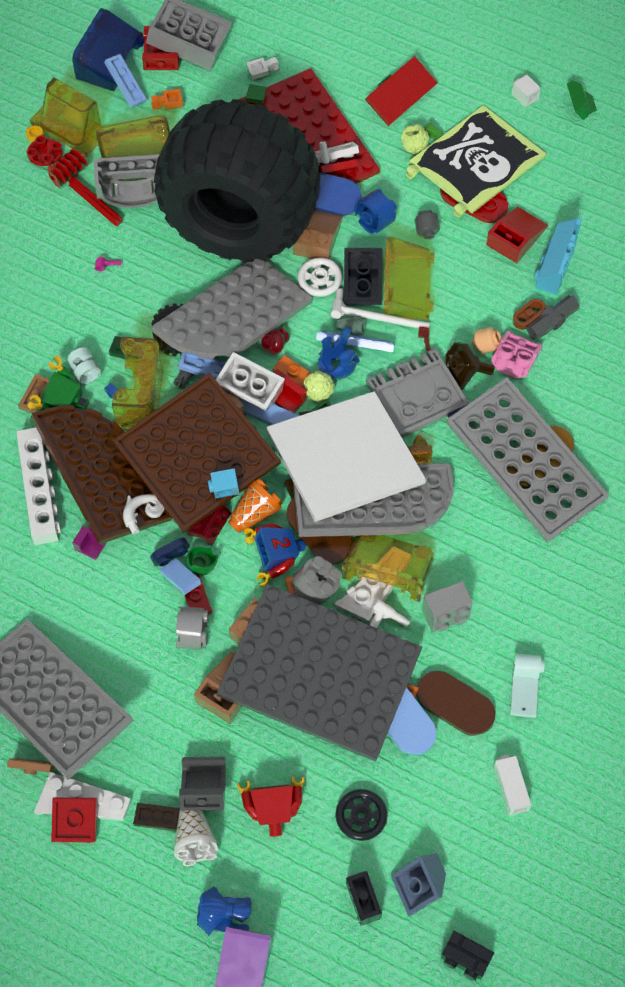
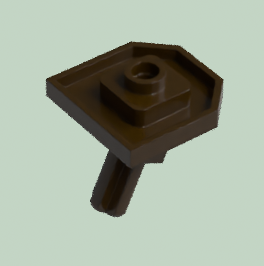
[446,342,495,390]

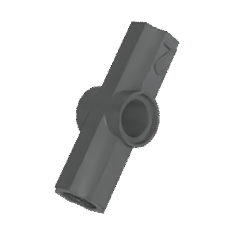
[526,295,580,341]

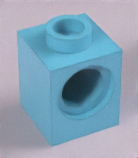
[208,468,239,499]

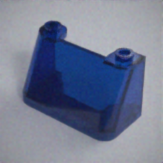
[72,8,145,92]

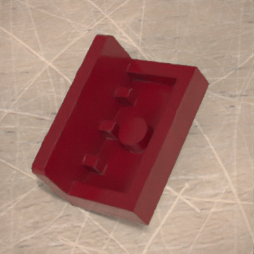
[186,505,231,545]

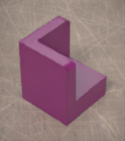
[72,526,106,560]

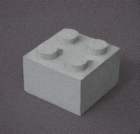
[422,581,473,632]

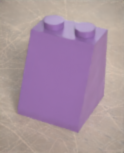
[215,927,272,987]

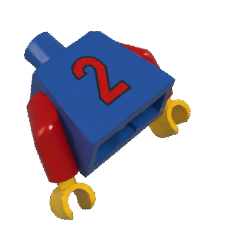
[244,523,306,588]

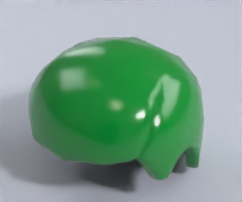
[185,547,218,575]

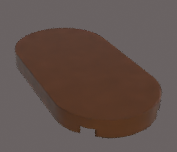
[287,498,352,564]
[417,671,495,736]

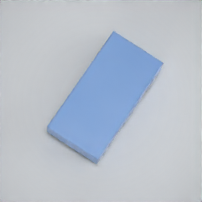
[160,558,201,595]

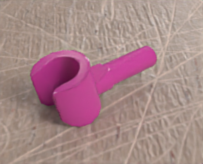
[95,257,121,271]

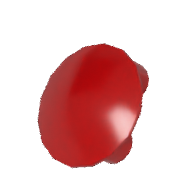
[27,136,63,167]

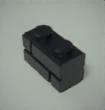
[346,871,382,926]
[441,930,495,981]

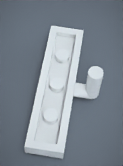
[315,141,359,165]

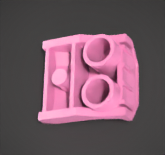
[491,331,543,379]

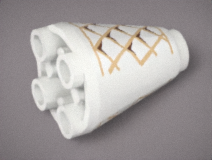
[174,810,218,866]

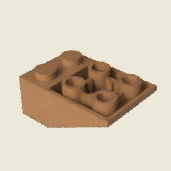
[194,652,242,724]

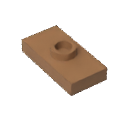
[7,758,55,774]

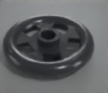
[335,789,388,841]

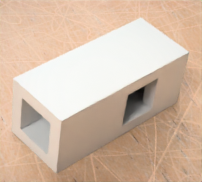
[493,755,531,816]

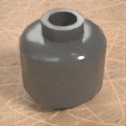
[414,210,440,239]

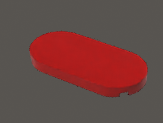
[440,188,508,223]

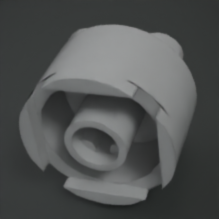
[292,556,341,605]
[176,606,208,650]

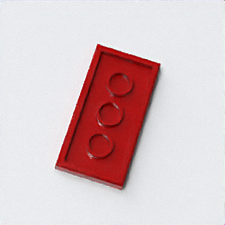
[365,56,437,126]

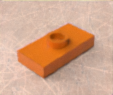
[272,355,311,387]

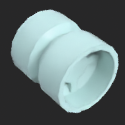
[67,347,101,384]

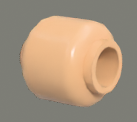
[472,327,502,354]

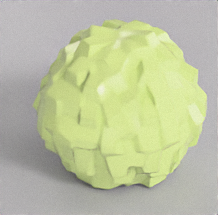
[401,124,430,154]
[302,370,334,402]

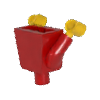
[237,775,304,837]

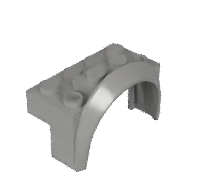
[93,154,160,208]

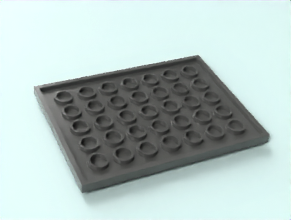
[217,584,422,762]

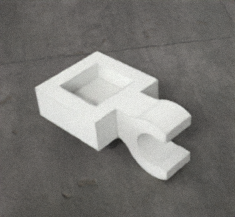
[246,57,279,80]

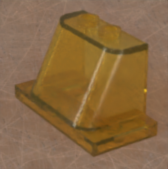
[30,77,109,157]

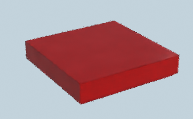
[51,797,97,843]

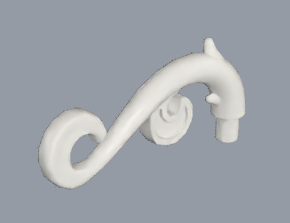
[123,494,164,534]

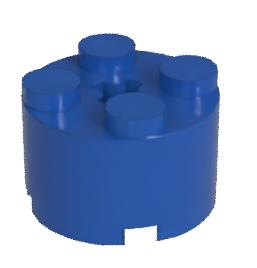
[354,189,397,234]

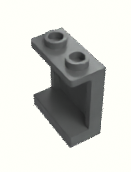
[179,757,226,811]

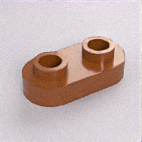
[513,299,546,330]

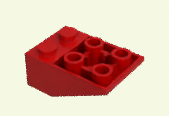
[486,207,548,264]

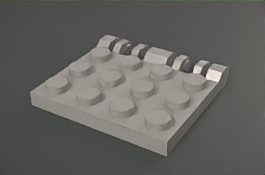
[366,348,469,437]

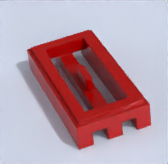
[319,159,358,173]

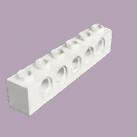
[16,428,61,545]

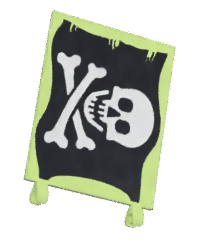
[406,105,547,217]

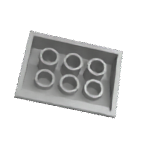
[146,0,232,71]

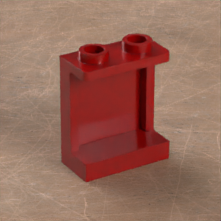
[142,26,179,70]

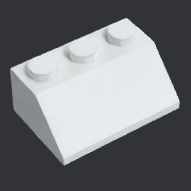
[216,352,285,411]

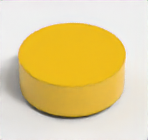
[26,125,44,143]

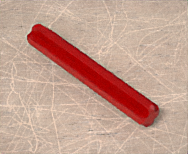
[69,177,123,226]

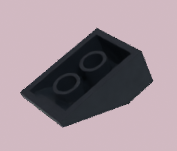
[344,248,383,305]

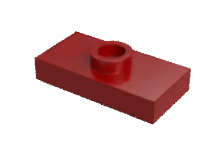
[184,575,212,615]

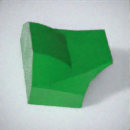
[567,80,597,119]

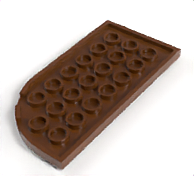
[31,405,172,544]

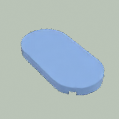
[388,687,436,755]

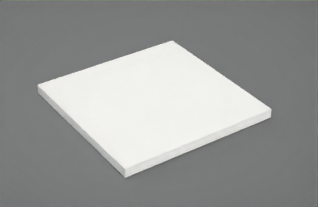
[266,391,426,522]

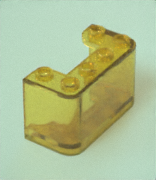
[112,337,163,429]

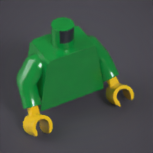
[27,356,89,411]

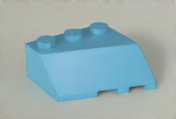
[534,218,582,295]

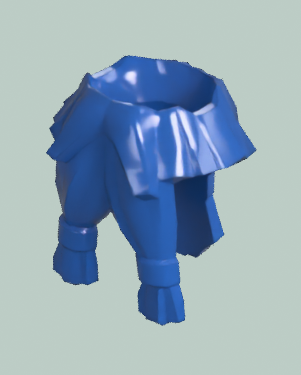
[318,327,360,379]
[197,886,252,936]

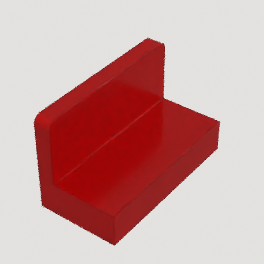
[273,369,307,413]

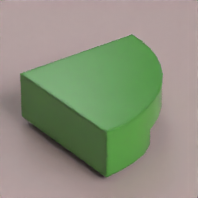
[423,123,443,140]

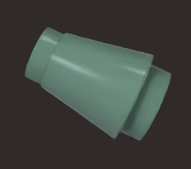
[337,317,366,336]

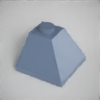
[391,853,446,916]

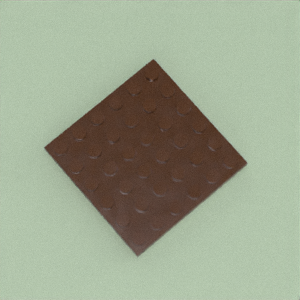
[113,373,281,533]

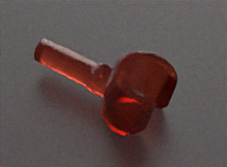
[418,327,431,352]

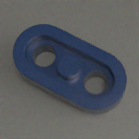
[150,537,190,566]

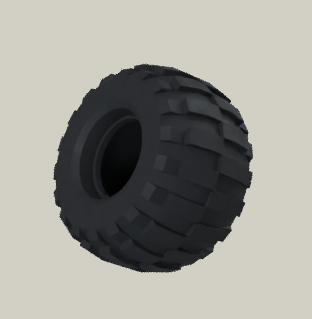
[154,99,321,262]

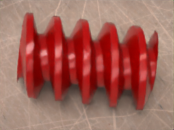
[47,149,88,188]

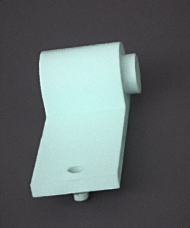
[510,653,545,718]

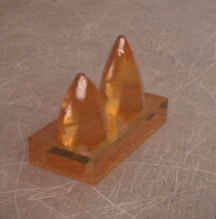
[405,435,432,463]

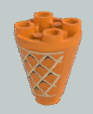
[228,478,283,533]

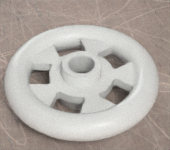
[298,258,342,297]

